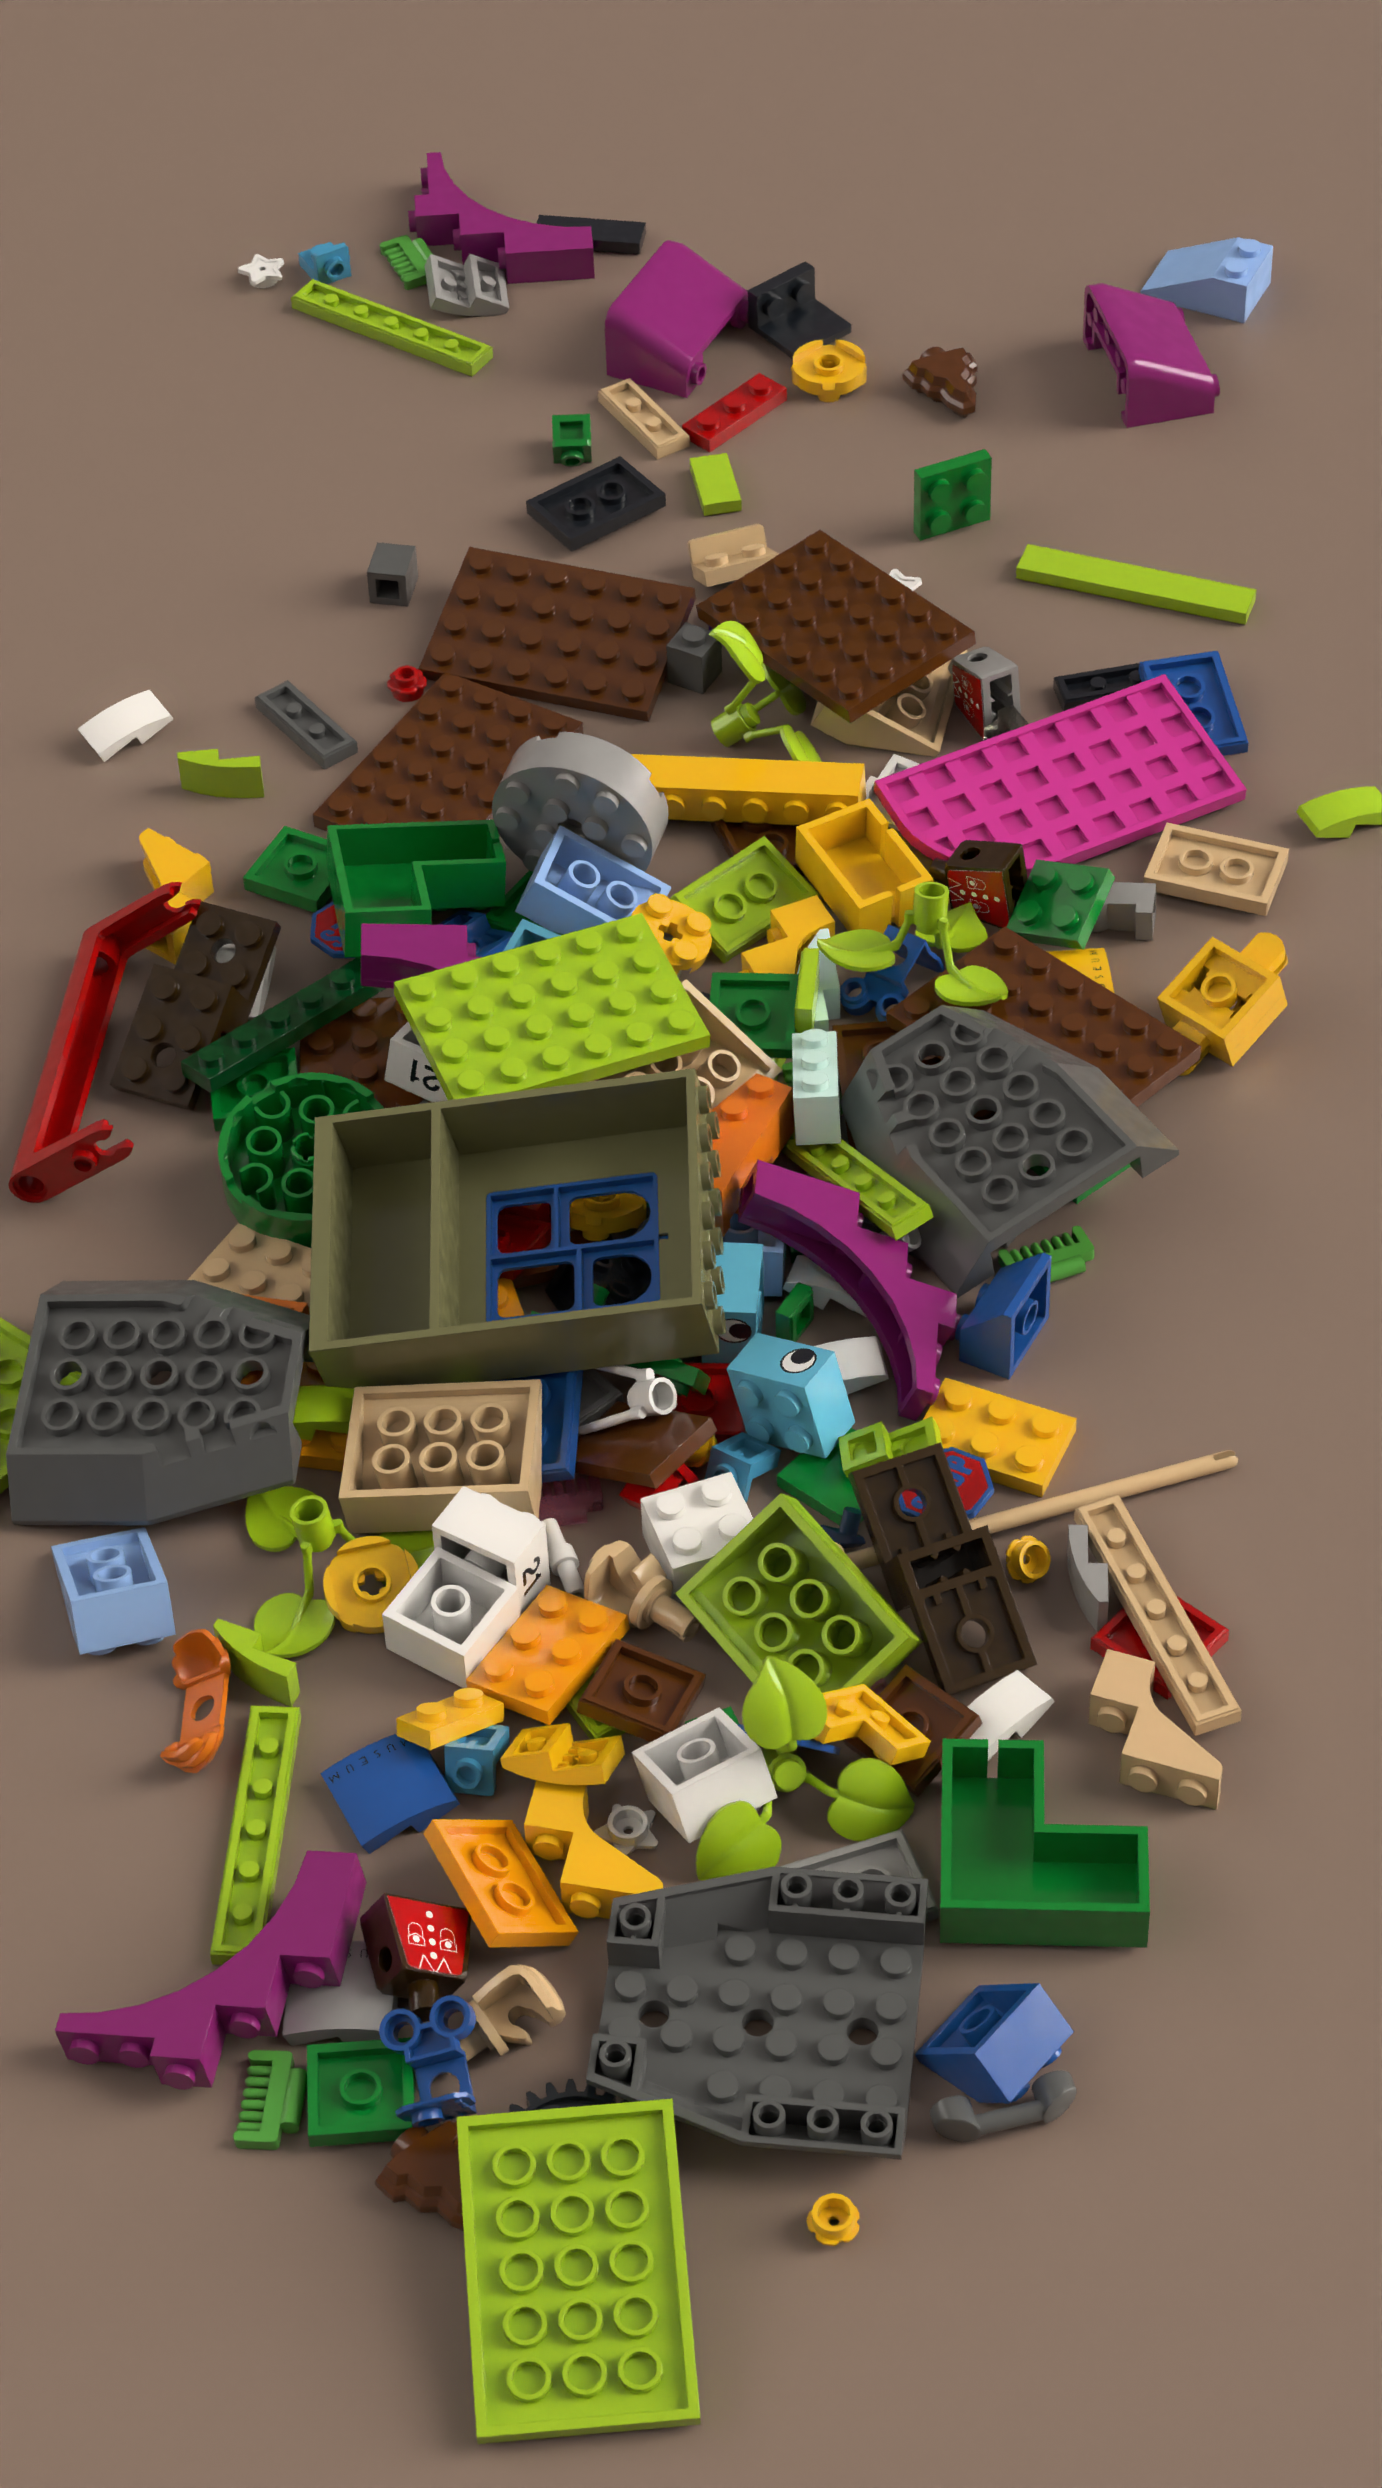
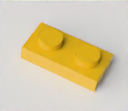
[396,1688,504,1750]

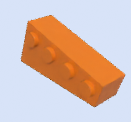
[711,1073,795,1237]

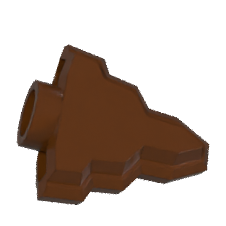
[902,347,978,418]
[375,2121,464,2231]

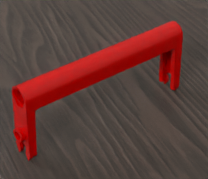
[8,882,202,1203]

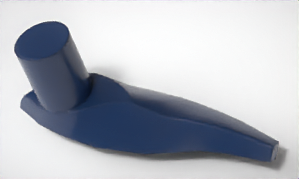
[820,1507,866,1549]

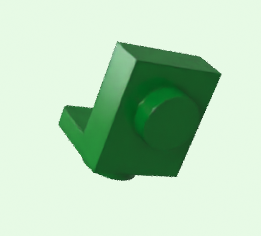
[552,414,592,467]

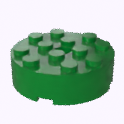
[218,1072,384,1248]

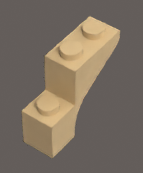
[1089,1649,1223,1810]

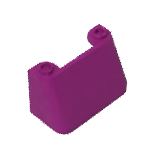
[604,240,748,398]
[1083,283,1220,428]

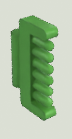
[380,235,434,290]
[998,1226,1094,1283]
[233,2050,307,2150]

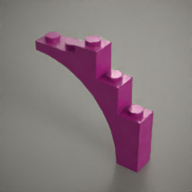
[408,152,595,284]
[361,923,481,989]
[738,1160,961,1421]
[55,1850,367,2090]

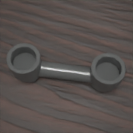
[929,2071,1077,2142]

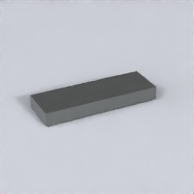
[255,680,358,770]

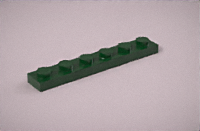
[181,958,387,1093]

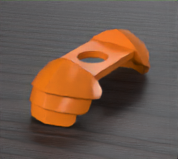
[160,1629,231,1773]

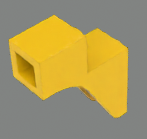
[139,828,214,965]
[738,895,835,974]
[524,1780,663,1919]

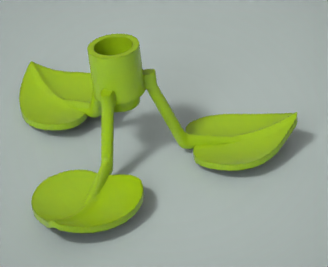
[709,621,822,762]
[817,882,1008,1006]
[245,1486,434,1658]
[695,1656,915,1881]

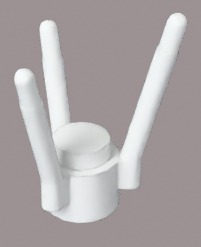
[578,1365,677,1435]

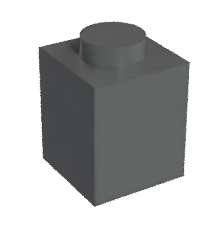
[367,542,418,607]
[666,622,722,694]

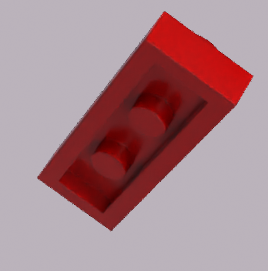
[682,373,787,453]

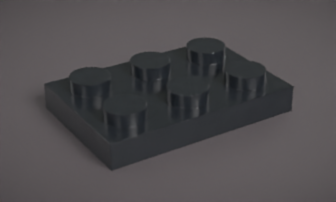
[526,456,666,552]

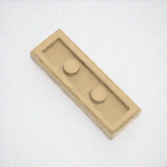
[598,378,690,460]

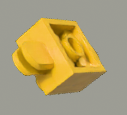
[1157,932,1288,1076]

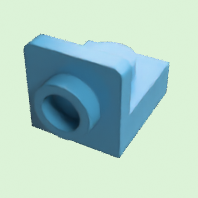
[298,242,351,284]
[705,1432,781,1502]
[444,1725,510,1796]

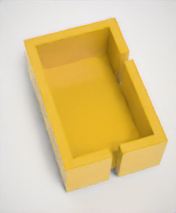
[795,798,934,934]

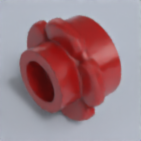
[387,665,427,702]

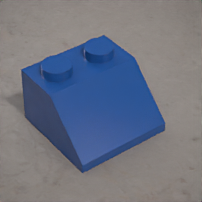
[955,1253,1052,1379]
[914,1983,1074,2104]

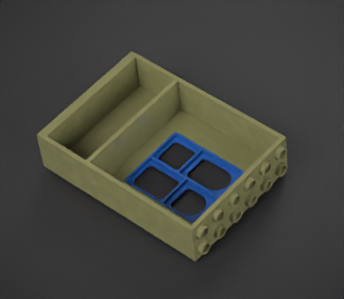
[309,1068,726,1388]

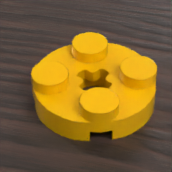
[791,339,867,403]
[631,894,712,975]
[570,1193,646,1241]
[323,1536,419,1634]

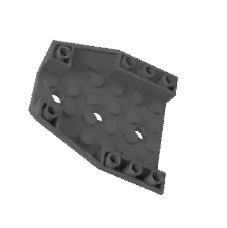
[840,1005,1179,1298]
[6,1280,314,1525]
[586,1866,928,2159]

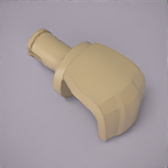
[584,1540,702,1643]
[448,1964,566,2075]

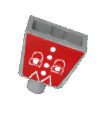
[948,647,1022,741]

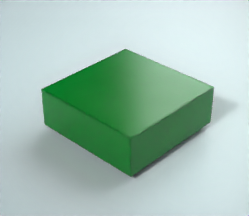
[775,1282,814,1342]

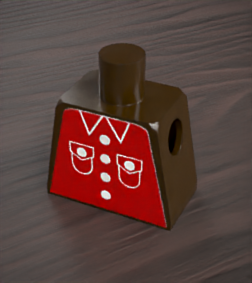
[929,840,1028,929]
[360,1893,471,2022]

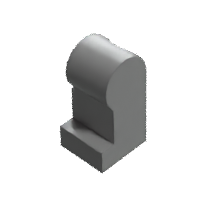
[1092,882,1156,941]

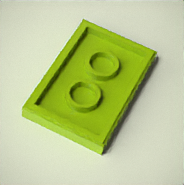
[670,836,820,964]

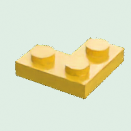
[813,1684,931,1765]

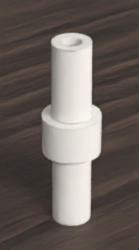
[542,1518,584,1598]

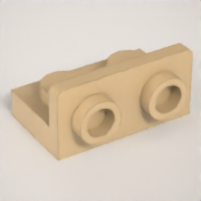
[687,523,779,587]

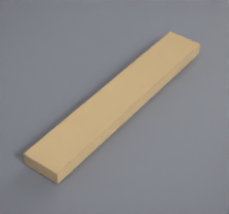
[1074,1495,1242,1736]

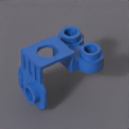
[840,925,945,1021]
[379,1995,477,2127]

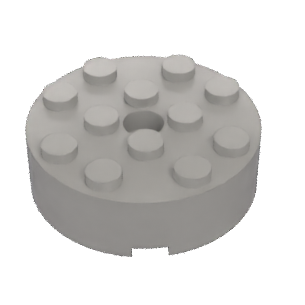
[492,732,669,872]

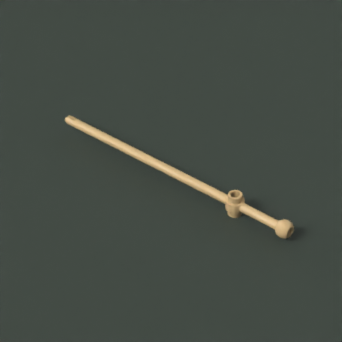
[835,1450,1239,1570]

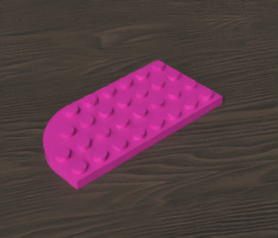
[874,674,1247,878]

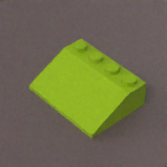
[675,1493,923,1693]

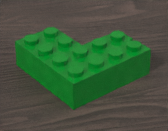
[327,819,506,959]
[940,1738,1150,1947]

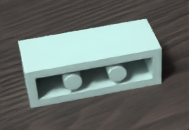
[792,1029,841,1145]

